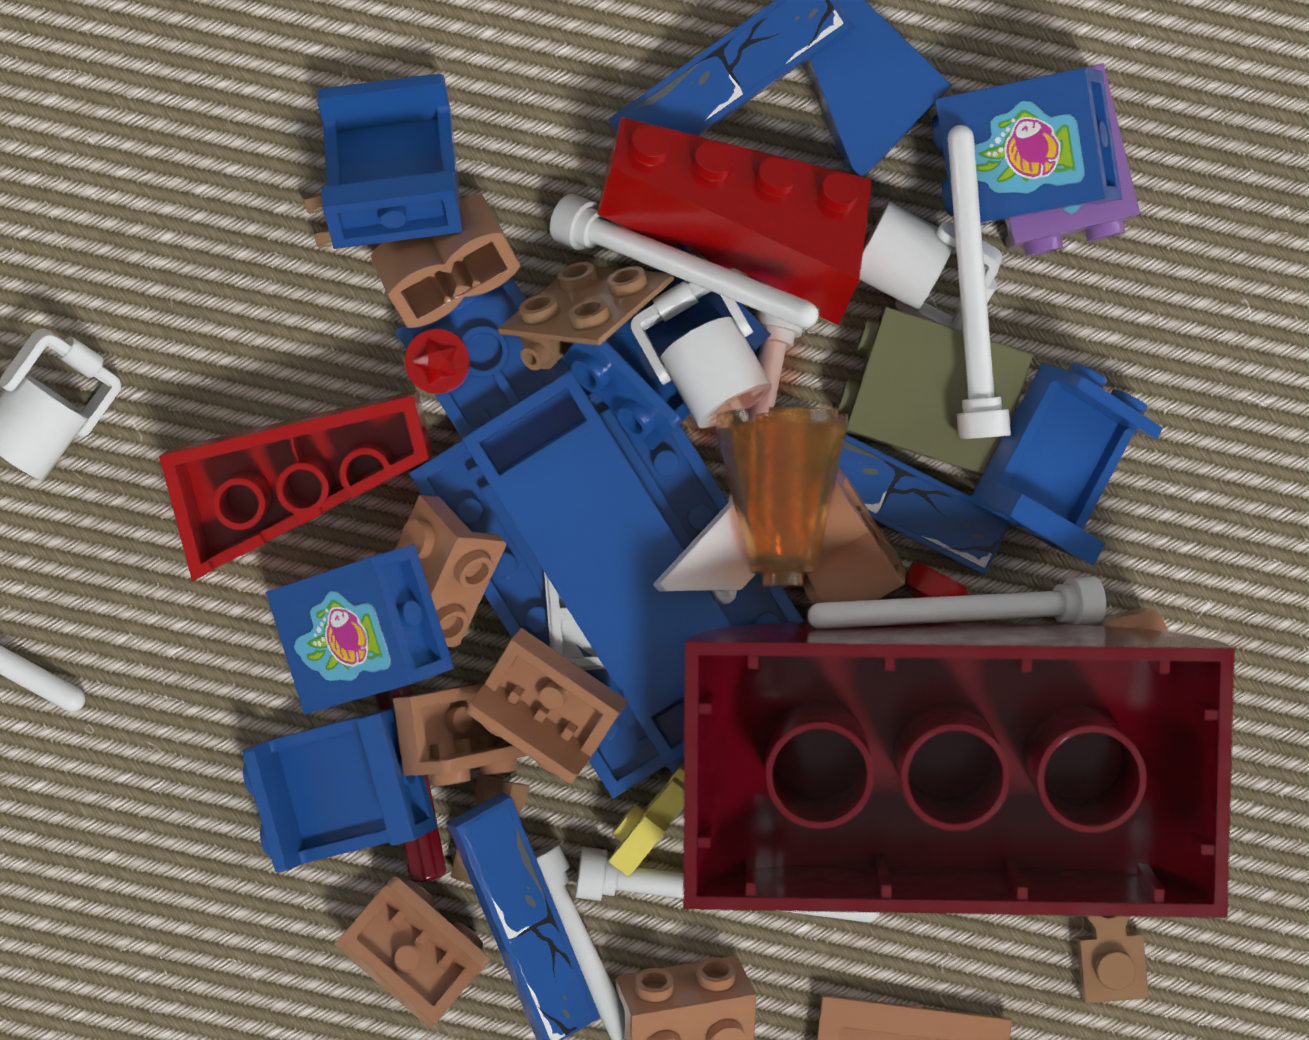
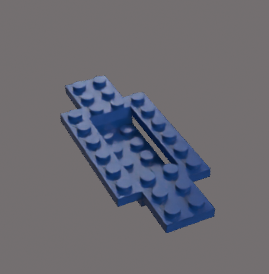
[395,277,804,799]

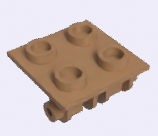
[498,262,674,371]

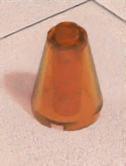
[716,407,848,587]

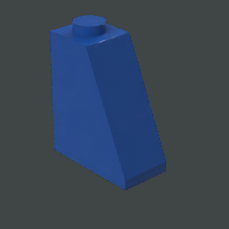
[803,0,951,177]

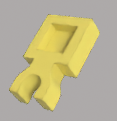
[608,763,684,877]

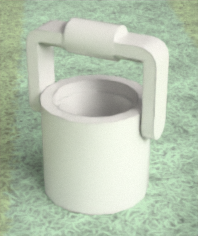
[860,201,1002,331]
[631,280,772,428]
[0,329,121,481]

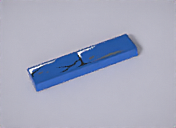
[608,0,855,136]
[763,404,1011,575]
[447,792,601,1040]

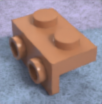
[395,495,506,647]
[465,628,628,783]
[393,681,528,786]
[334,876,491,1028]
[616,956,756,1040]

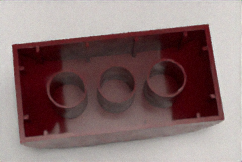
[683,622,1235,918]

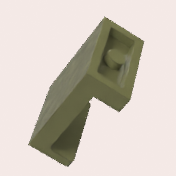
[836,307,1033,477]

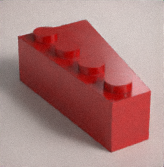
[597,117,872,325]
[159,389,433,581]

